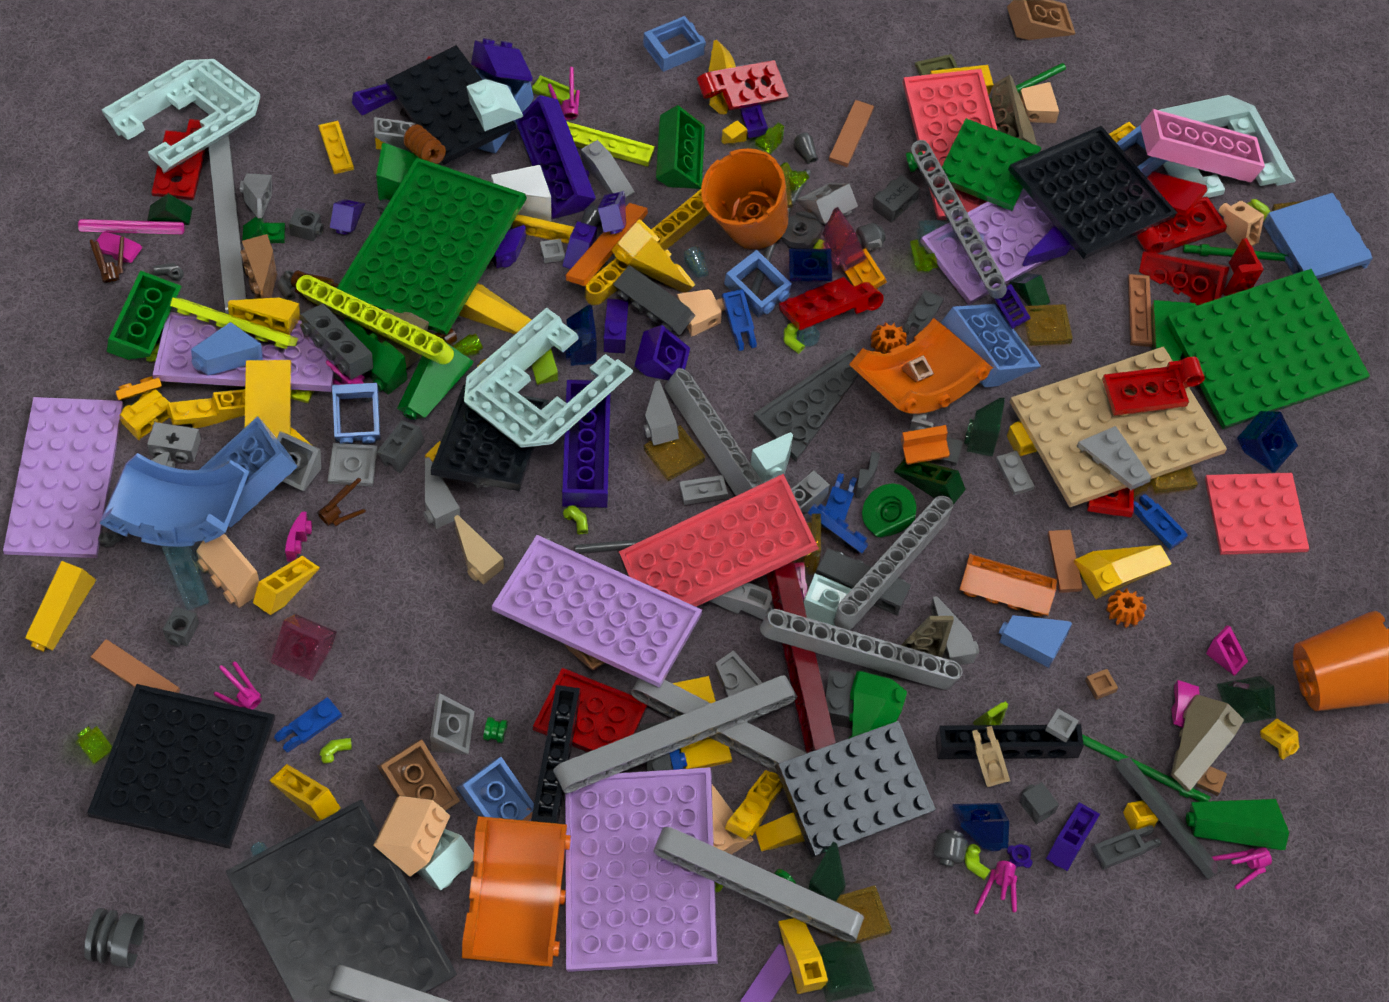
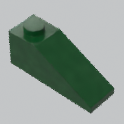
[894,458,966,505]

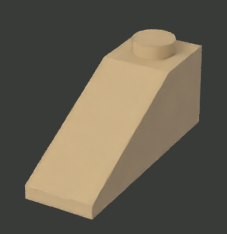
[454,515,504,585]

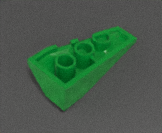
[343,318,407,395]
[849,671,907,738]

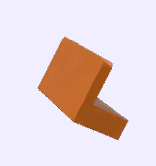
[901,425,950,465]

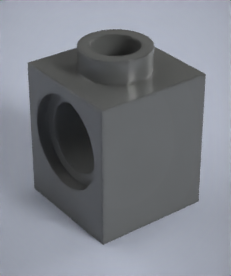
[289,208,324,241]
[163,606,199,647]
[1019,782,1059,825]

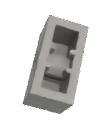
[147,422,201,463]

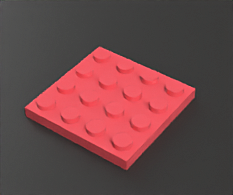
[1205,473,1309,555]

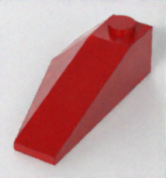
[1139,251,1230,305]

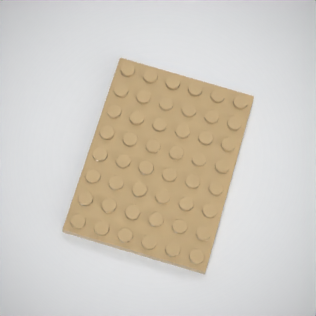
[1010,347,1227,507]

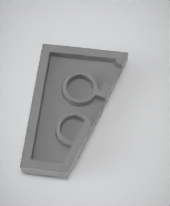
[1077,426,1152,490]
[715,650,762,724]

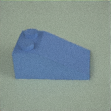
[456,757,534,821]

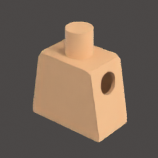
[1019,82,1059,123]
[1219,201,1264,246]
[677,289,725,337]

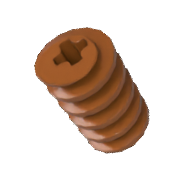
[403,124,446,164]

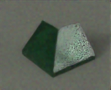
[1217,676,1276,724]
[808,842,846,902]

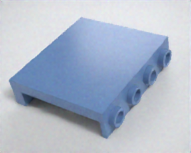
[1263,193,1373,279]

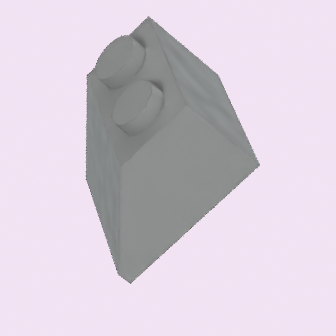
[797,182,858,225]

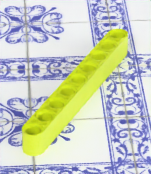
[296,275,454,365]

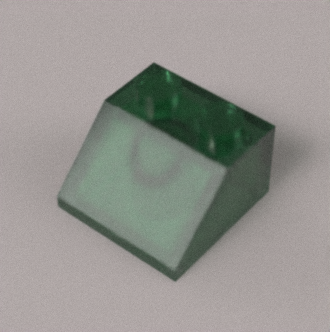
[964,397,1005,457]
[817,941,875,1002]

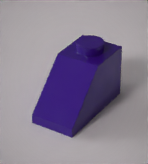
[330,199,365,234]
[563,221,597,269]
[491,225,526,269]

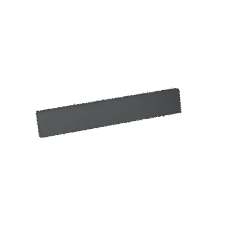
[1115,757,1222,879]

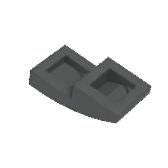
[855,452,880,498]

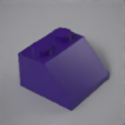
[634,325,690,380]

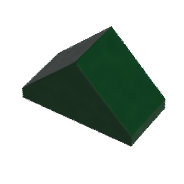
[147,193,193,225]
[1009,273,1050,312]

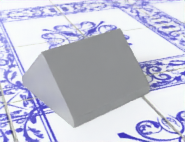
[277,431,321,491]
[430,693,475,755]

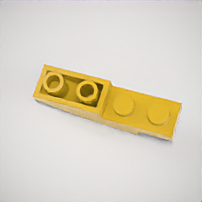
[709,40,736,115]
[167,389,245,428]
[725,770,783,840]

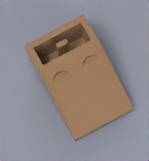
[240,234,277,299]

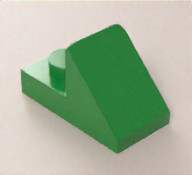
[242,216,286,243]

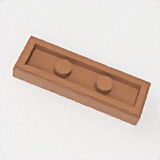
[1047,530,1083,593]

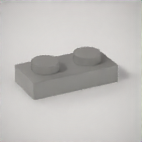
[996,451,1035,496]
[679,475,728,505]

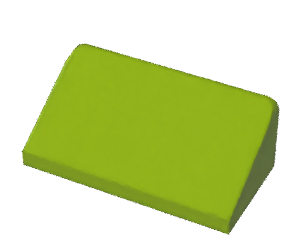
[531,348,558,385]

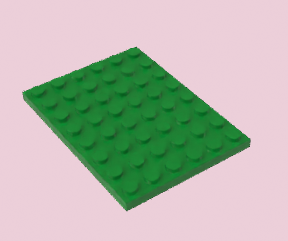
[337,158,527,335]
[1165,269,1370,429]

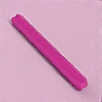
[78,219,185,235]

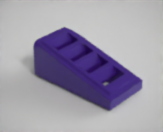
[352,84,396,116]
[994,284,1031,329]

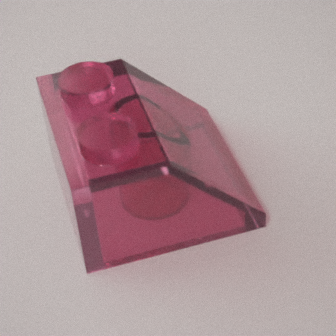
[822,207,867,271]
[271,614,337,681]

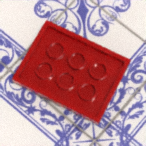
[533,668,648,752]

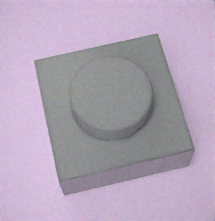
[540,239,565,263]
[1045,709,1079,742]

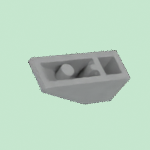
[581,140,635,198]
[240,174,272,218]
[643,380,679,446]
[423,457,460,529]
[930,596,979,665]

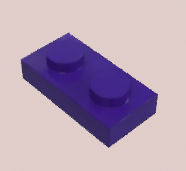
[740,104,769,138]

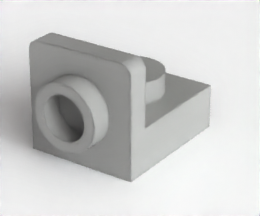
[909,412,934,431]

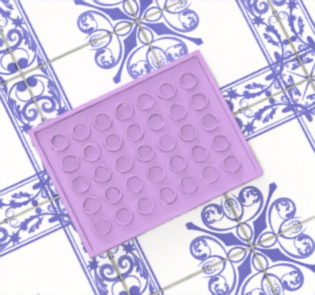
[565,768,718,972]

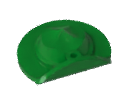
[862,483,917,537]

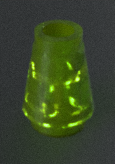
[452,333,483,356]

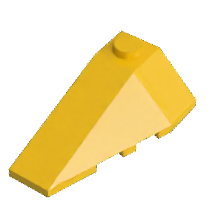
[611,219,695,293]
[459,283,531,334]
[1074,545,1171,599]

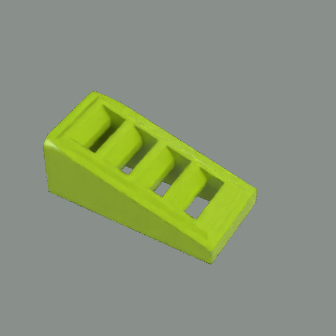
[973,701,1008,725]

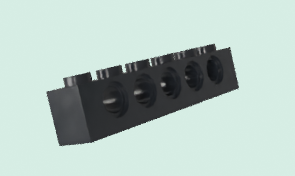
[531,685,580,824]
[936,724,1084,759]

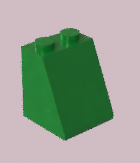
[376,143,419,201]

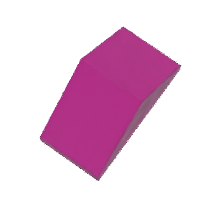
[1206,625,1248,676]

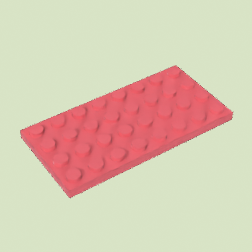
[903,69,997,221]
[619,474,819,607]

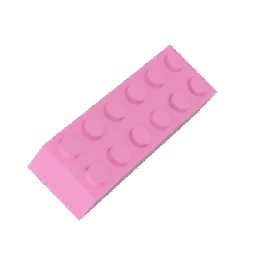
[1140,109,1265,183]

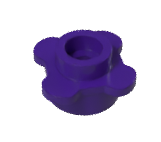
[1007,844,1033,868]

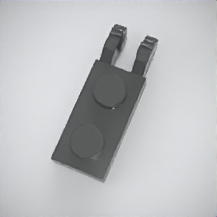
[903,290,944,341]
[1092,825,1162,870]

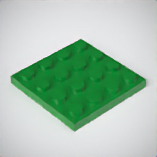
[942,118,1042,211]

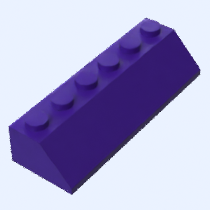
[515,95,596,219]

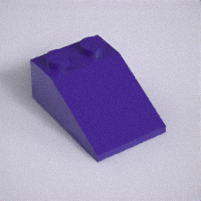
[471,38,533,81]

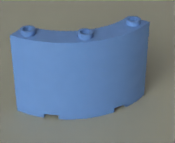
[99,453,249,547]

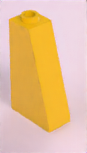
[25,561,96,652]

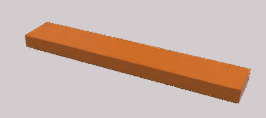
[566,203,648,286]

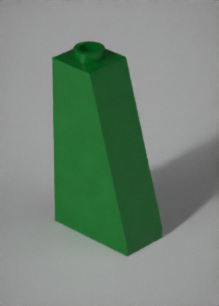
[1151,300,1196,361]
[397,343,474,420]
[1186,799,1289,850]

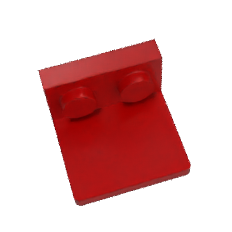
[1223,238,1264,296]

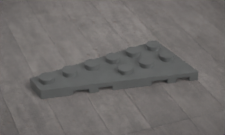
[754,348,859,462]

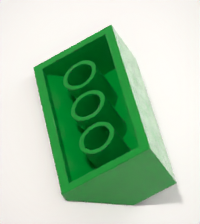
[656,105,705,189]
[107,270,182,360]

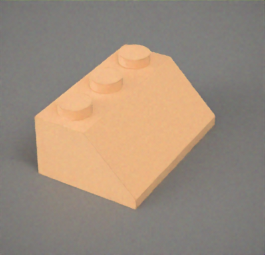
[196,534,259,608]
[712,784,753,855]
[373,796,450,877]

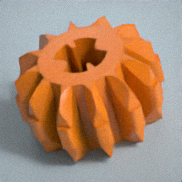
[871,322,907,354]
[1106,588,1146,628]

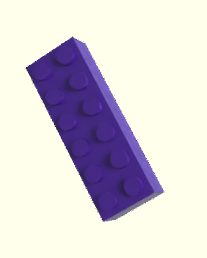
[562,380,610,508]

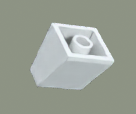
[491,165,551,221]

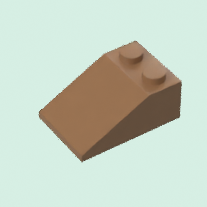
[1007,0,1076,40]
[377,739,460,811]

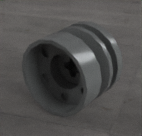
[84,908,145,968]

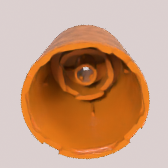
[701,148,789,249]
[1293,611,1389,711]

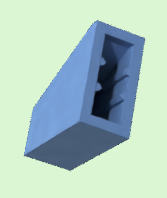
[191,322,263,376]
[999,615,1072,668]

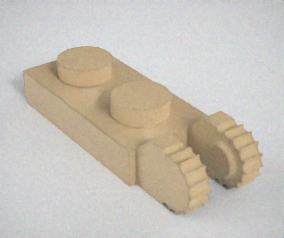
[972,726,1010,787]

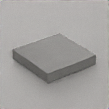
[328,443,378,486]

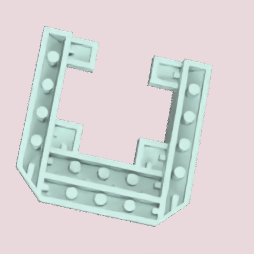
[102,59,260,173]
[1159,95,1296,198]
[464,308,633,448]

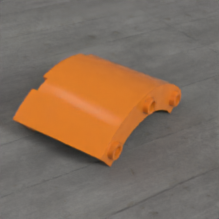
[849,318,993,414]
[462,816,571,967]

